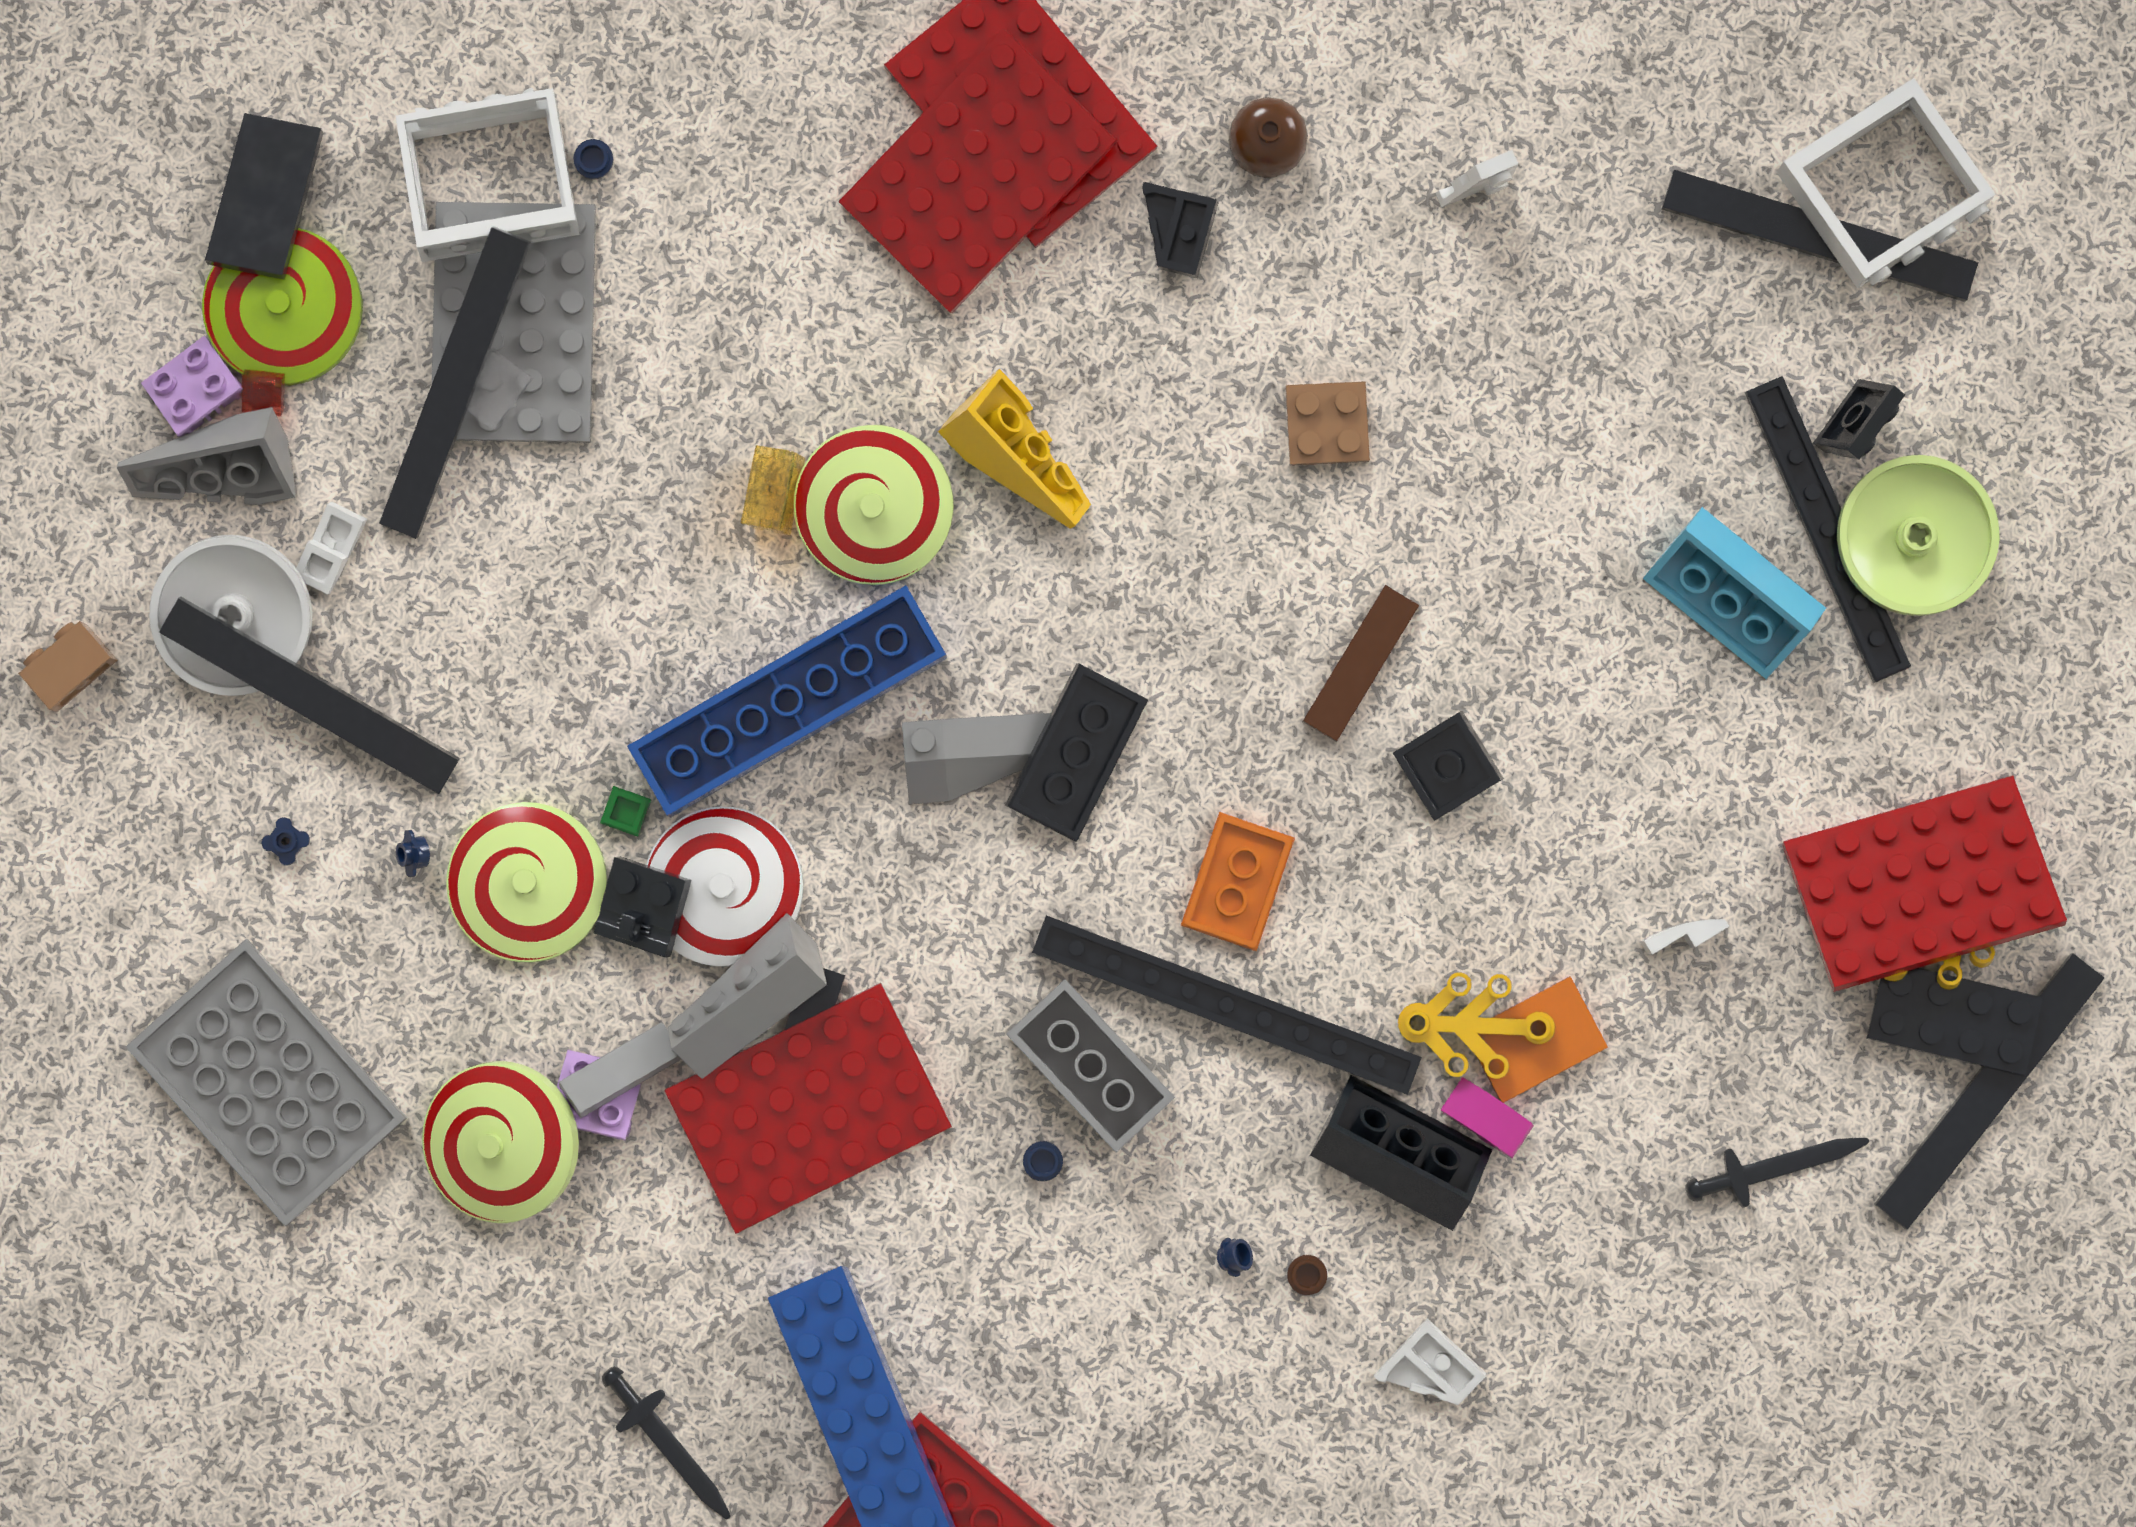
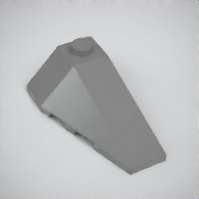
[117,407,296,505]
[902,713,1051,805]

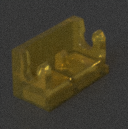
[741,445,805,536]

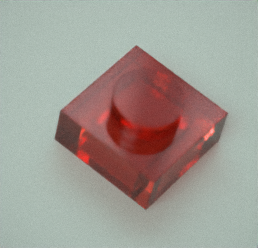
[242,369,285,416]

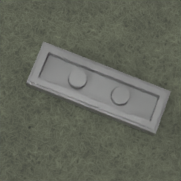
[559,1022,682,1118]

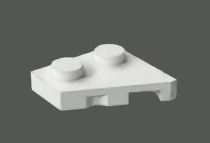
[1435,150,1518,208]
[1374,1318,1486,1405]

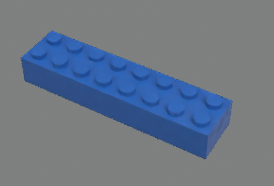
[627,585,947,818]
[768,1266,956,1527]

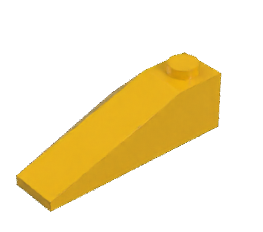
[938,369,1091,529]

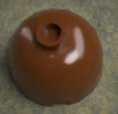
[1228,97,1308,178]

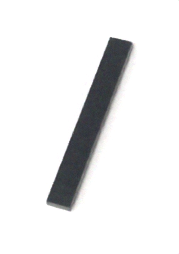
[1661,170,1979,302]
[379,227,531,539]
[1745,376,1911,683]
[159,596,460,794]
[1874,953,2105,1230]

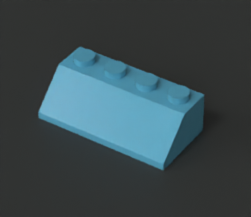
[1643,507,1826,679]

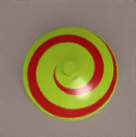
[202,228,363,386]

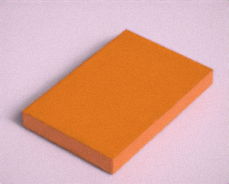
[1181,812,1295,951]
[1476,976,1608,1103]

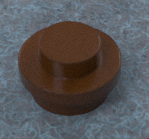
[1287,1255,1327,1295]

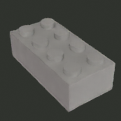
[1006,979,1175,1152]

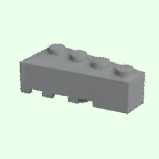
[667,913,827,1079]

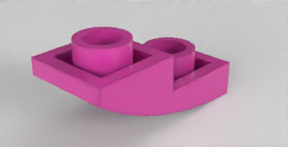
[1441,1077,1534,1158]

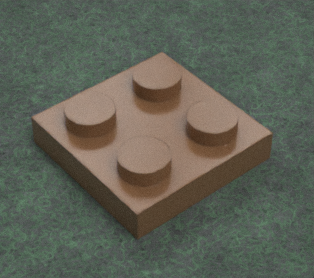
[1286,381,1370,466]

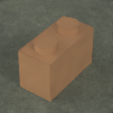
[18,621,118,712]

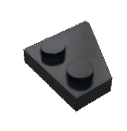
[1142,182,1219,279]

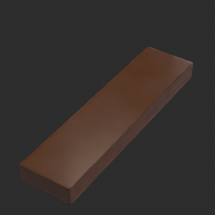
[1302,585,1419,742]

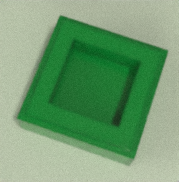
[600,786,652,837]

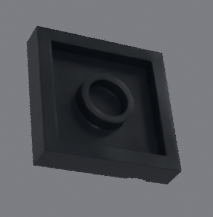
[1813,379,1905,460]
[1393,711,1504,821]
[594,856,692,957]

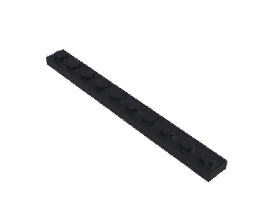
[1032,915,1422,1095]

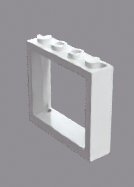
[1777,78,1996,289]
[395,88,580,262]

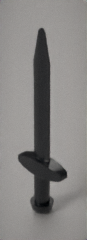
[1685,1138,1869,1208]
[602,1366,730,1519]

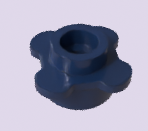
[261,817,310,865]
[395,830,430,877]

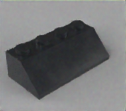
[1310,1075,1492,1231]

